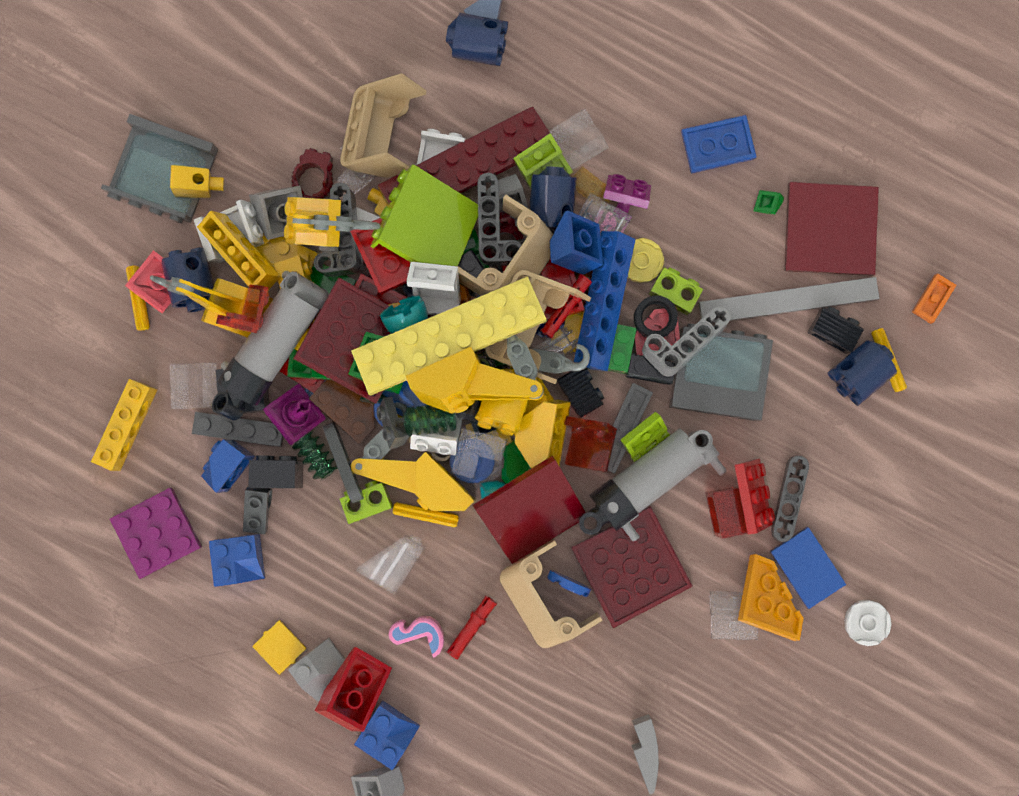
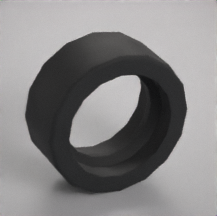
[634,296,678,338]

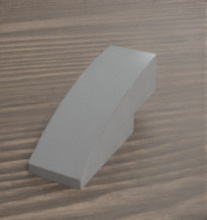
[631,714,659,794]

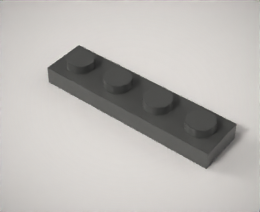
[594,383,653,474]
[192,412,283,447]

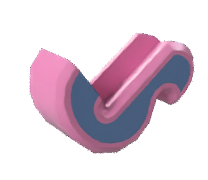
[389,616,445,658]

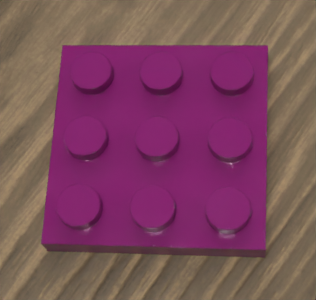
[110,488,202,579]

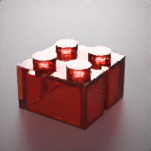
[705,487,748,539]

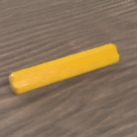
[126,265,150,331]
[871,328,907,392]
[392,502,459,527]

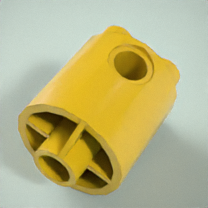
[475,368,529,436]

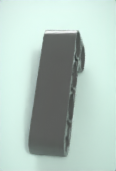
[478,173,521,266]
[314,183,362,277]

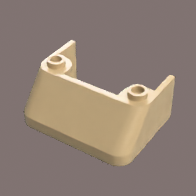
[340,73,426,178]
[456,195,553,296]
[485,270,591,384]
[500,539,603,648]

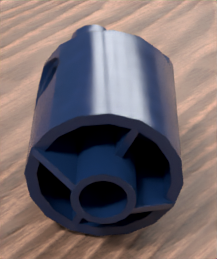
[446,12,509,66]
[529,166,577,227]
[161,247,214,313]
[827,340,897,406]

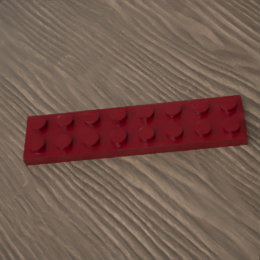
[378,106,550,206]

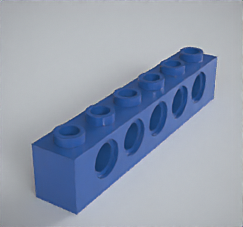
[574,231,636,371]

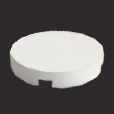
[844,600,891,646]

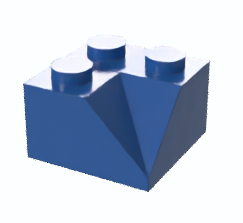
[550,211,603,275]
[201,439,255,493]
[209,534,265,587]
[354,700,420,770]

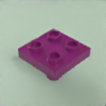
[603,174,651,219]
[263,383,326,446]

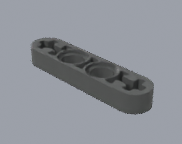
[323,422,364,504]
[771,456,809,542]

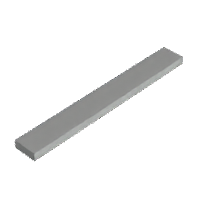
[699,277,879,323]

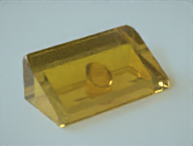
[573,166,612,211]

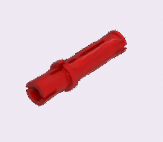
[540,274,592,339]
[446,595,497,660]

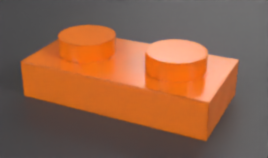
[912,273,957,324]

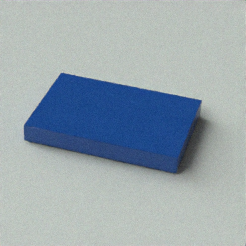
[681,115,756,174]
[770,527,846,609]

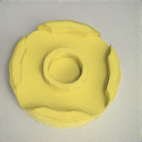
[627,238,664,283]

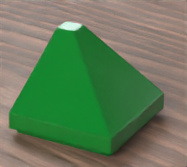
[753,190,784,215]

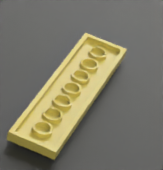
[351,277,547,396]

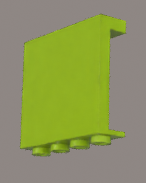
[370,164,478,266]

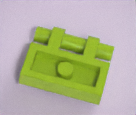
[621,412,670,462]

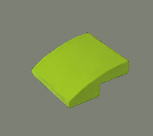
[513,133,573,189]

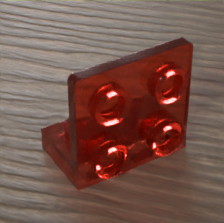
[216,284,269,334]
[564,416,617,473]

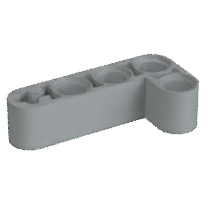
[642,306,731,377]

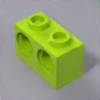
[649,267,703,315]
[339,480,393,524]

